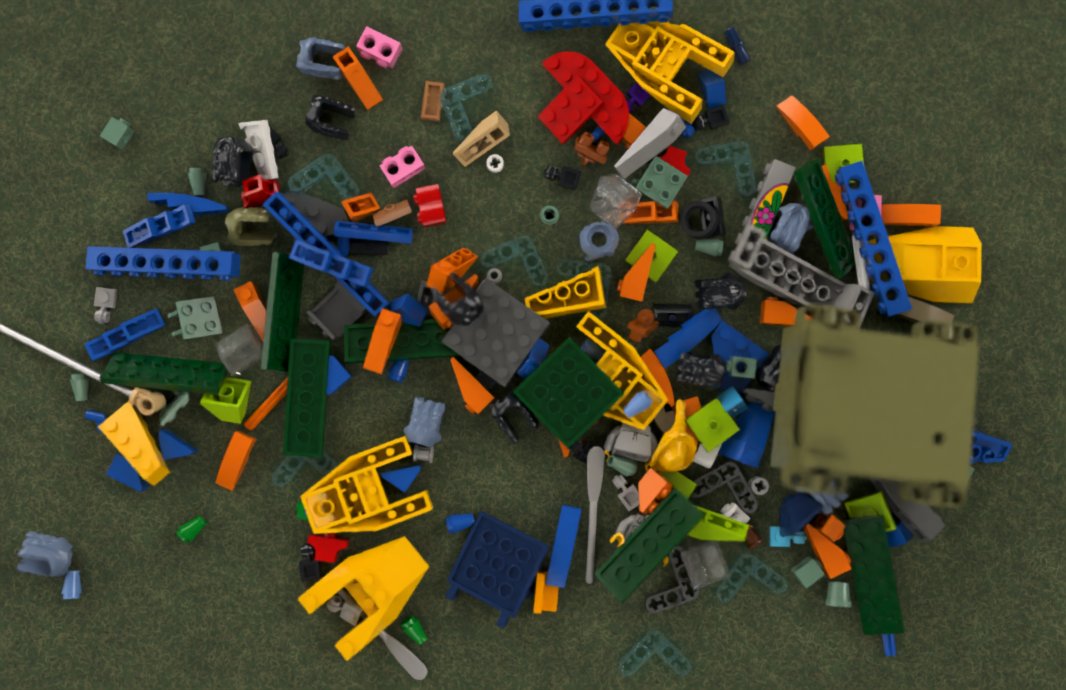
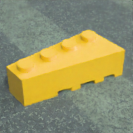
[525,266,606,319]
[98,401,170,486]

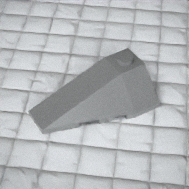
[614,108,686,179]

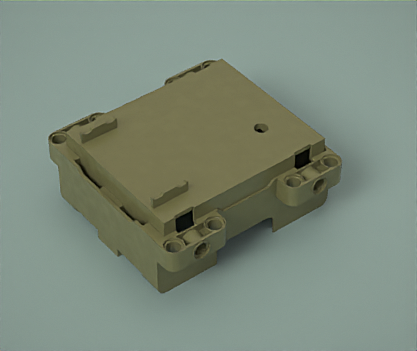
[771,305,979,507]

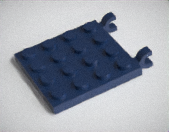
[445,511,550,628]

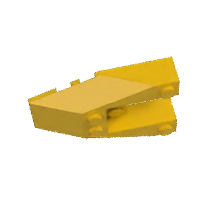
[605,21,734,124]
[576,311,668,430]
[300,436,434,534]
[298,536,429,660]

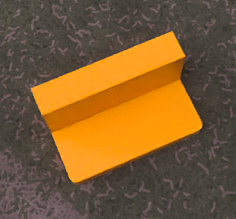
[533,571,559,614]

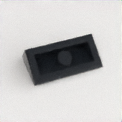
[699,196,726,237]
[653,303,692,327]

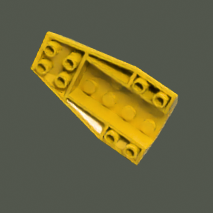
[857,226,982,304]

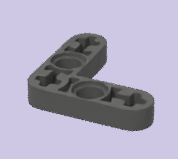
[691,462,758,513]
[645,545,699,613]

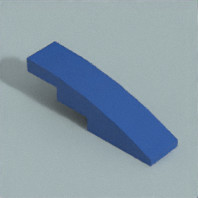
[147,193,231,216]
[123,204,196,248]
[289,240,373,287]
[84,308,166,362]
[654,308,722,368]
[545,504,581,588]

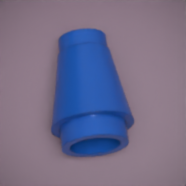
[387,360,409,383]
[445,513,475,534]

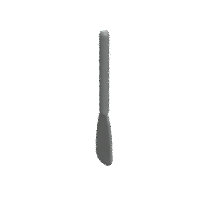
[586,446,605,584]
[337,588,428,680]

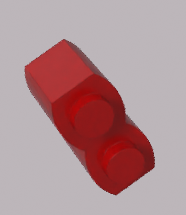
[413,184,447,228]

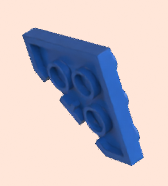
[710,321,769,395]

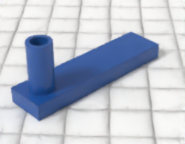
[334,221,413,256]

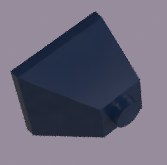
[780,492,824,538]

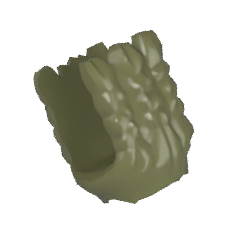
[225,207,278,247]

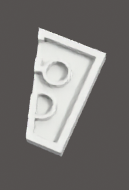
[238,120,278,179]

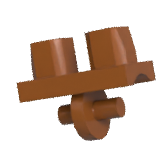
[574,132,609,166]
[627,309,659,342]

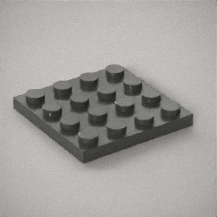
[442,278,550,387]

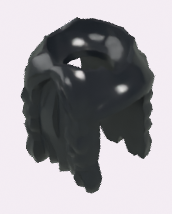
[306,95,356,140]
[211,137,253,187]
[694,272,747,310]
[431,273,485,326]
[757,345,800,392]
[675,352,726,392]
[489,391,539,443]

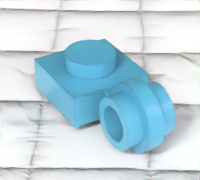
[769,526,807,547]

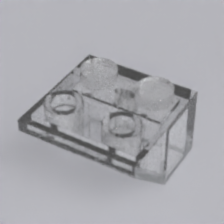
[588,173,642,229]
[216,322,263,375]
[680,540,731,590]

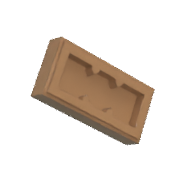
[421,81,445,122]
[372,199,412,227]

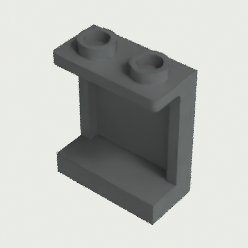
[306,281,368,341]

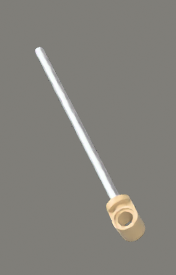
[0,323,166,415]

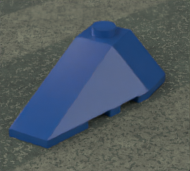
[718,388,775,468]
[933,429,1013,464]

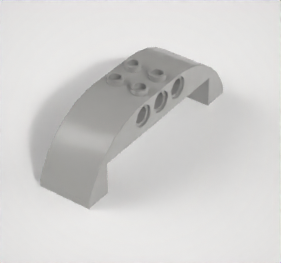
[730,224,874,325]

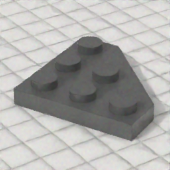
[283,189,349,241]

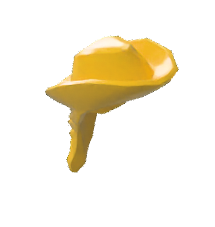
[650,399,697,472]

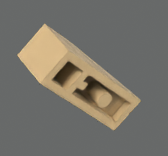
[453,111,510,167]

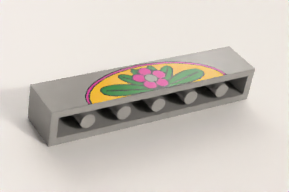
[728,159,796,268]

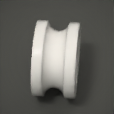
[487,154,504,173]

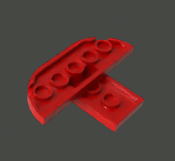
[537,52,630,145]

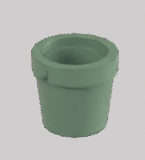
[825,581,851,607]

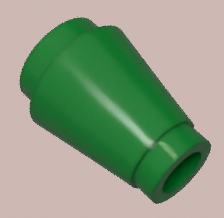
[176,515,207,543]
[400,615,428,645]

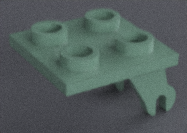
[632,156,688,209]
[167,296,222,340]
[149,390,189,426]

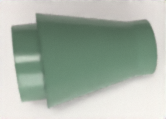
[187,168,207,195]
[540,206,559,225]
[695,238,724,257]
[69,373,90,401]
[607,455,637,476]

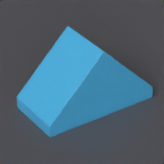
[717,386,749,418]

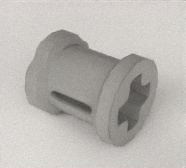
[413,444,434,463]
[748,476,769,495]

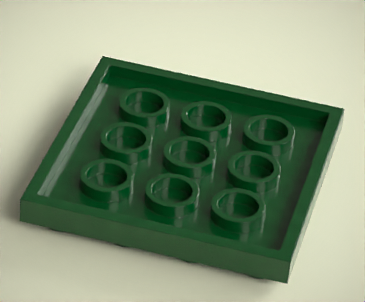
[513,337,624,448]

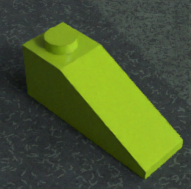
[688,505,749,541]

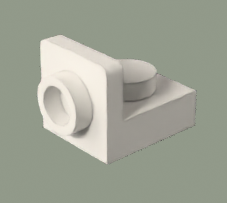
[720,502,750,524]

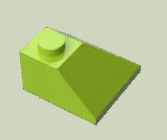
[200,377,251,424]

